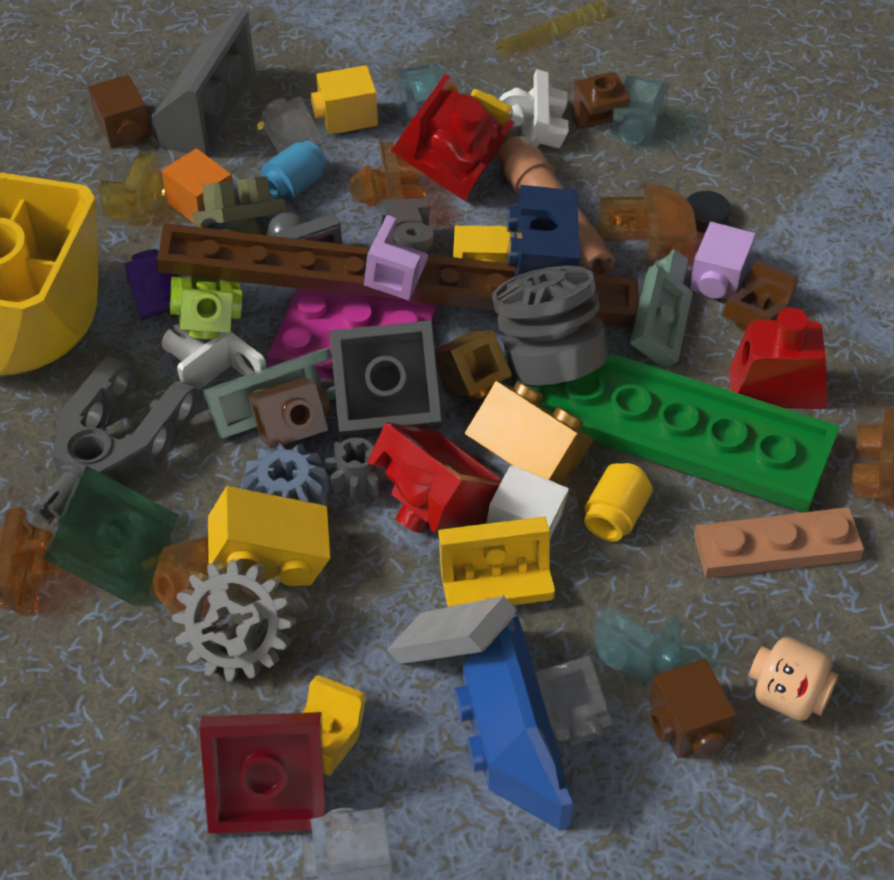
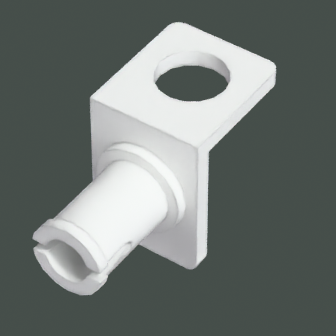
[162,324,266,390]

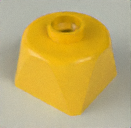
[0,172,98,376]

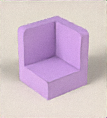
[364,215,428,301]

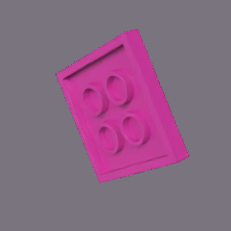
[267,288,441,381]

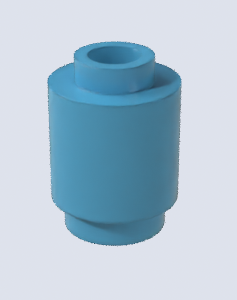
[261,141,327,202]

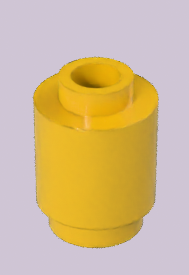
[584,463,653,542]

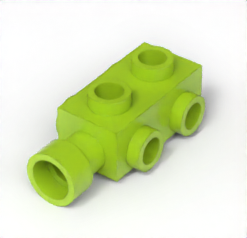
[170,275,242,339]

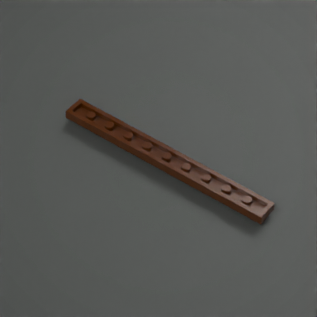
[157,223,638,327]

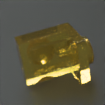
[97,152,165,222]

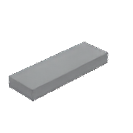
[387,596,517,664]

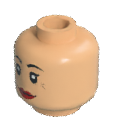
[748,637,839,721]

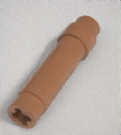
[497,136,615,275]

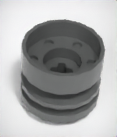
[492,265,610,385]

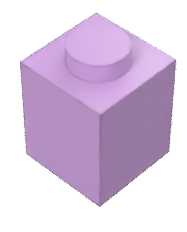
[690,221,756,300]

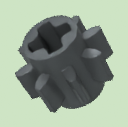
[324,436,388,502]

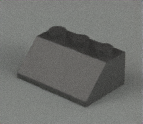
[152,10,257,156]

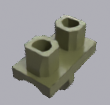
[192,176,286,235]

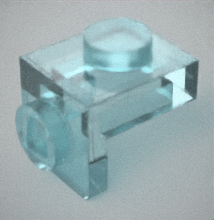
[593,606,684,684]

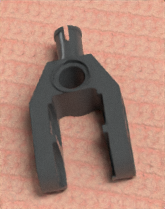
[34,355,201,528]

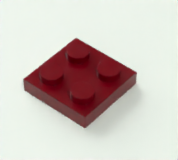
[199,712,327,834]

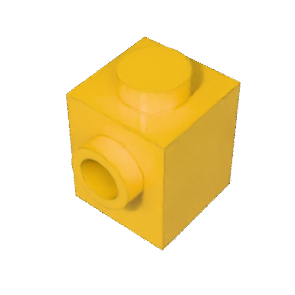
[311,65,378,135]

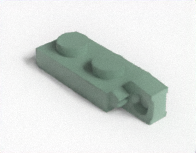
[630,249,693,368]

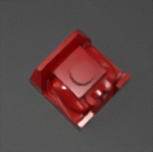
[390,74,515,201]
[367,422,503,533]

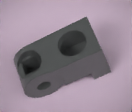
[380,198,433,255]

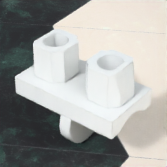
[499,69,568,148]

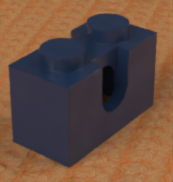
[506,185,581,277]

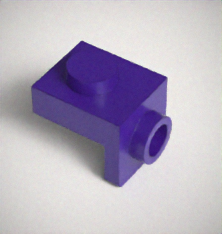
[124,249,178,319]

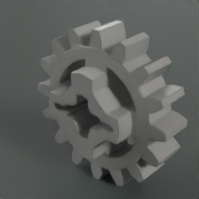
[172,558,296,681]

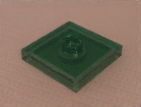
[42,466,178,606]

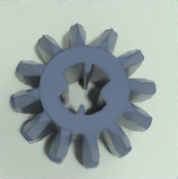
[241,441,330,505]

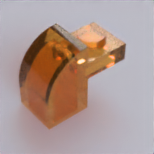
[597,184,697,266]

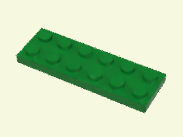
[530,352,840,512]

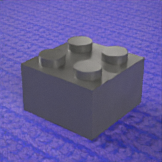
[330,320,442,438]

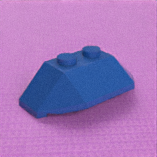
[454,604,574,830]

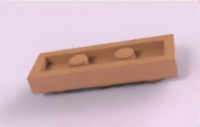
[694,507,864,578]

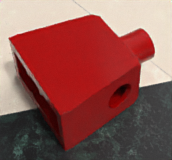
[729,308,827,409]

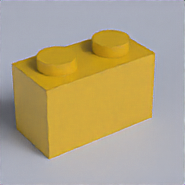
[208,486,330,586]

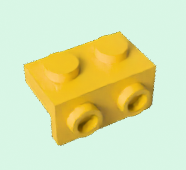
[438,516,555,607]

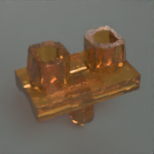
[349,142,426,206]
[852,408,894,511]
[0,506,67,616]

